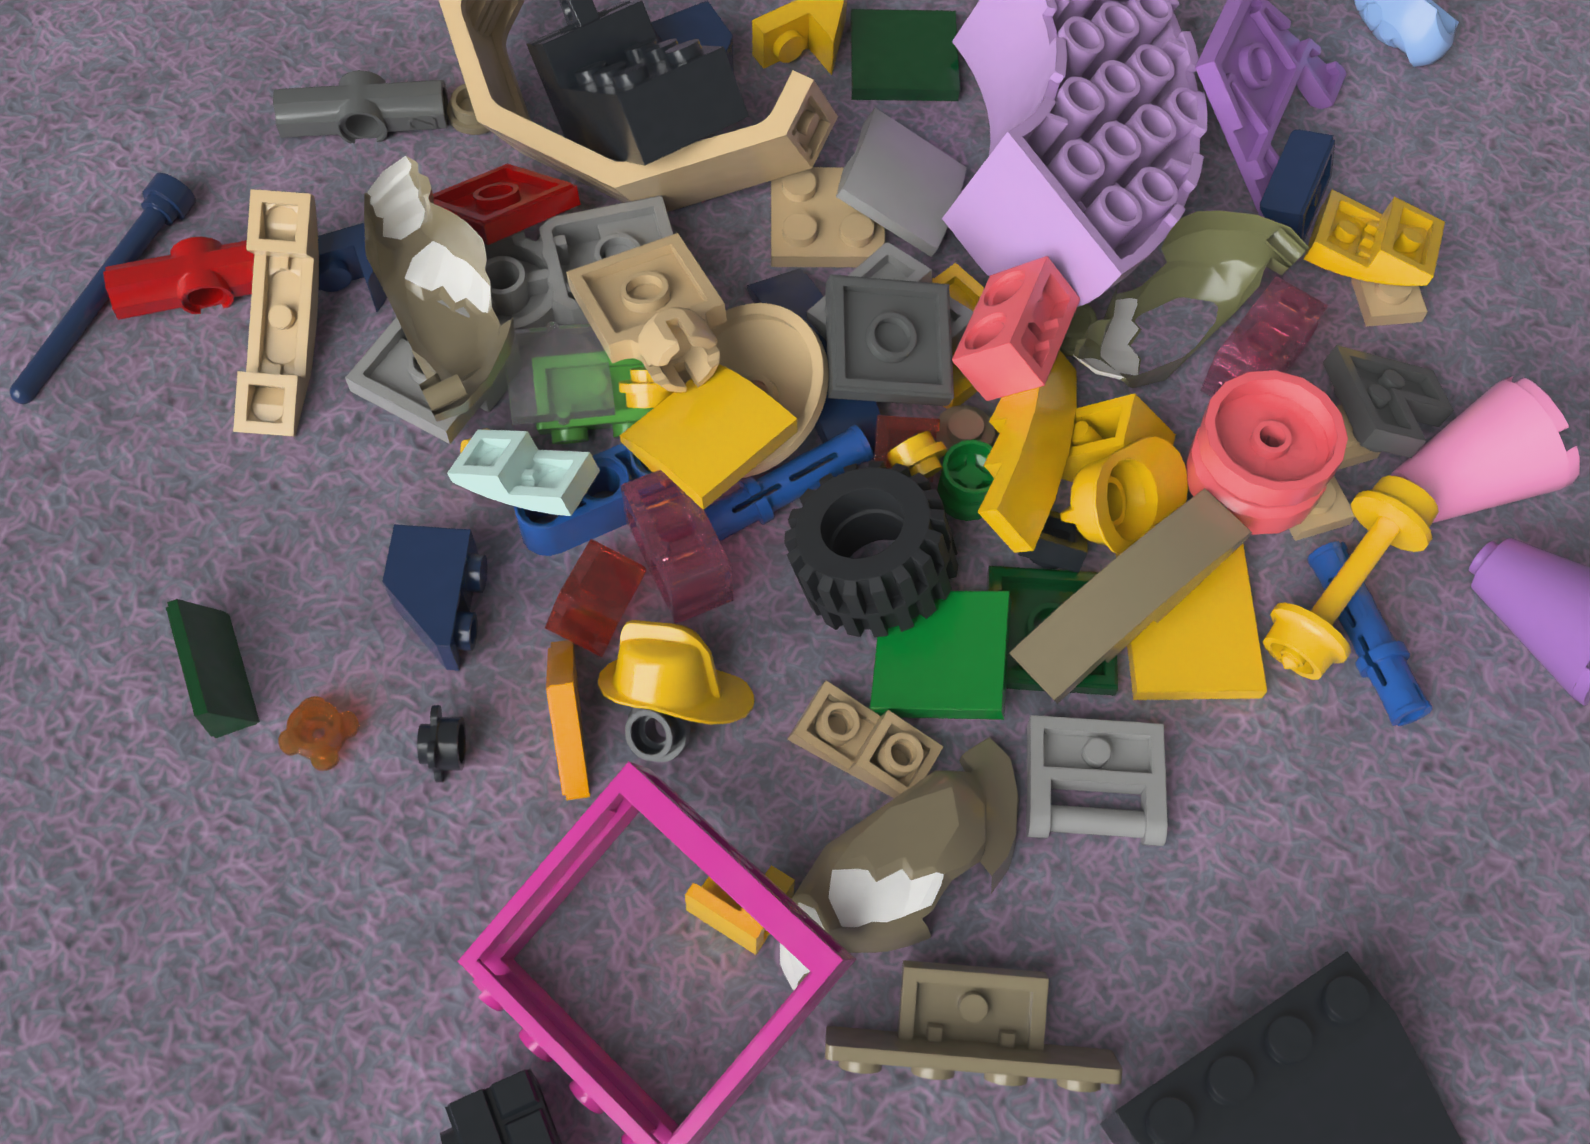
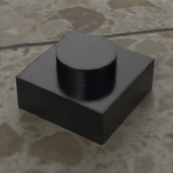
[1018,510,1088,573]

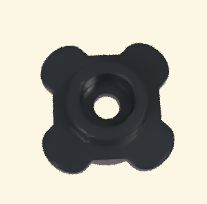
[417,705,466,783]

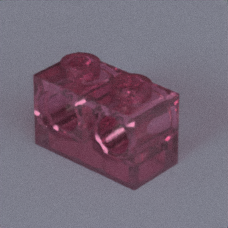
[1200,276,1328,397]
[621,469,734,624]

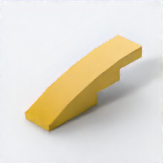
[978,350,1077,553]

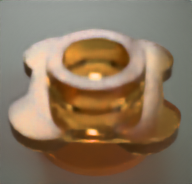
[278,696,360,771]

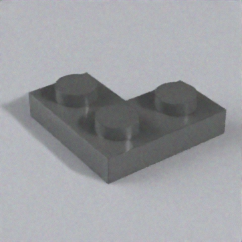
[1323,345,1454,458]

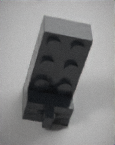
[526,0,749,166]

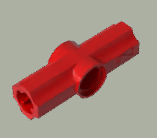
[103,236,255,320]

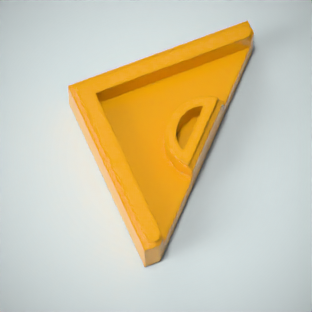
[546,639,590,800]

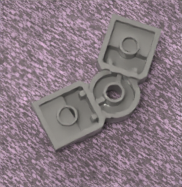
[345,195,673,444]

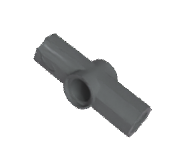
[273,70,449,144]

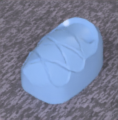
[1354,0,1459,67]

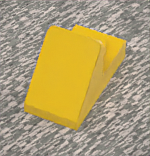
[752,0,847,75]

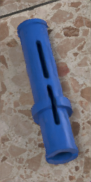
[693,424,874,547]
[1307,541,1432,726]

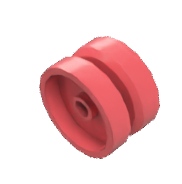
[1185,370,1348,535]

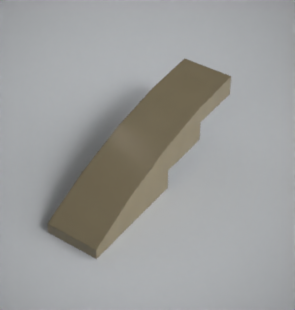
[1009,488,1252,704]

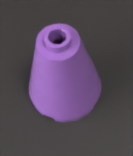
[1469,538,1590,706]

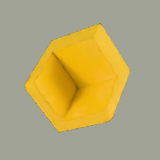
[685,865,795,955]

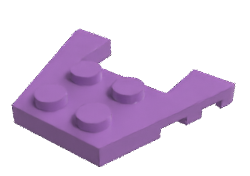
[1195,0,1347,217]

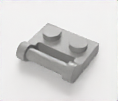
[1026,715,1168,846]

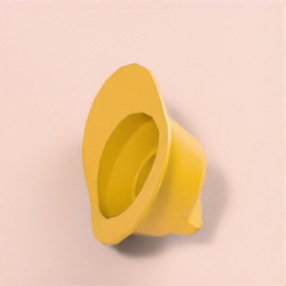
[1060,436,1188,555]
[598,620,754,725]

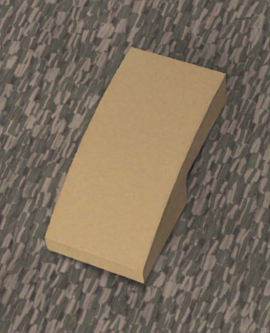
[787,680,943,798]

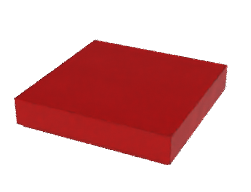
[433,163,581,245]

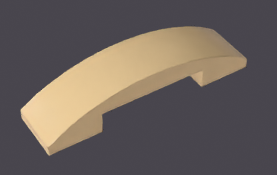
[233,189,319,437]

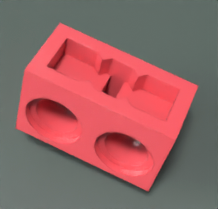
[952,256,1080,401]

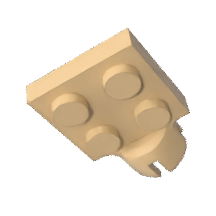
[566,233,727,393]

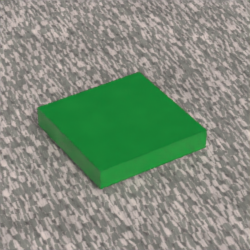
[870,591,1012,720]

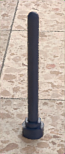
[10,172,196,404]

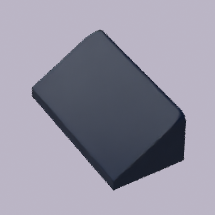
[1260,129,1335,241]

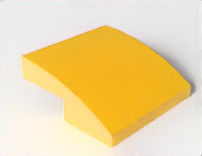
[1303,189,1445,286]
[620,364,798,510]

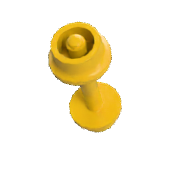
[1263,475,1439,680]

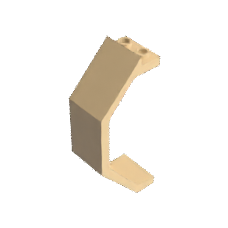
[439,0,838,212]

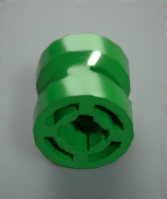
[937,440,994,521]

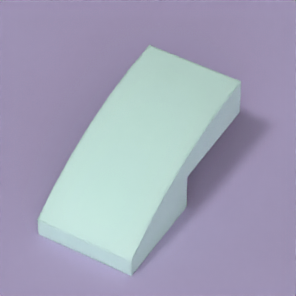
[447,429,600,516]

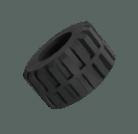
[784,461,958,638]

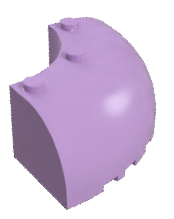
[942,0,1207,307]

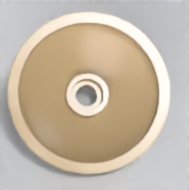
[678,303,829,478]

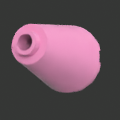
[1391,376,1580,523]

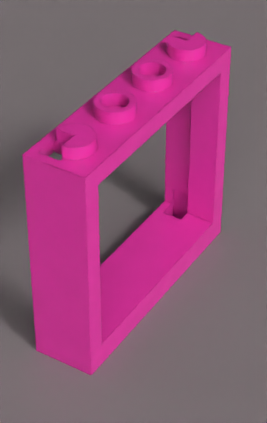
[457,761,856,1144]

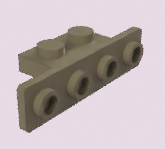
[825,960,1123,1092]

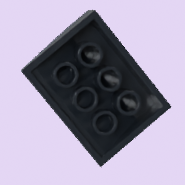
[1100,951,1463,1144]

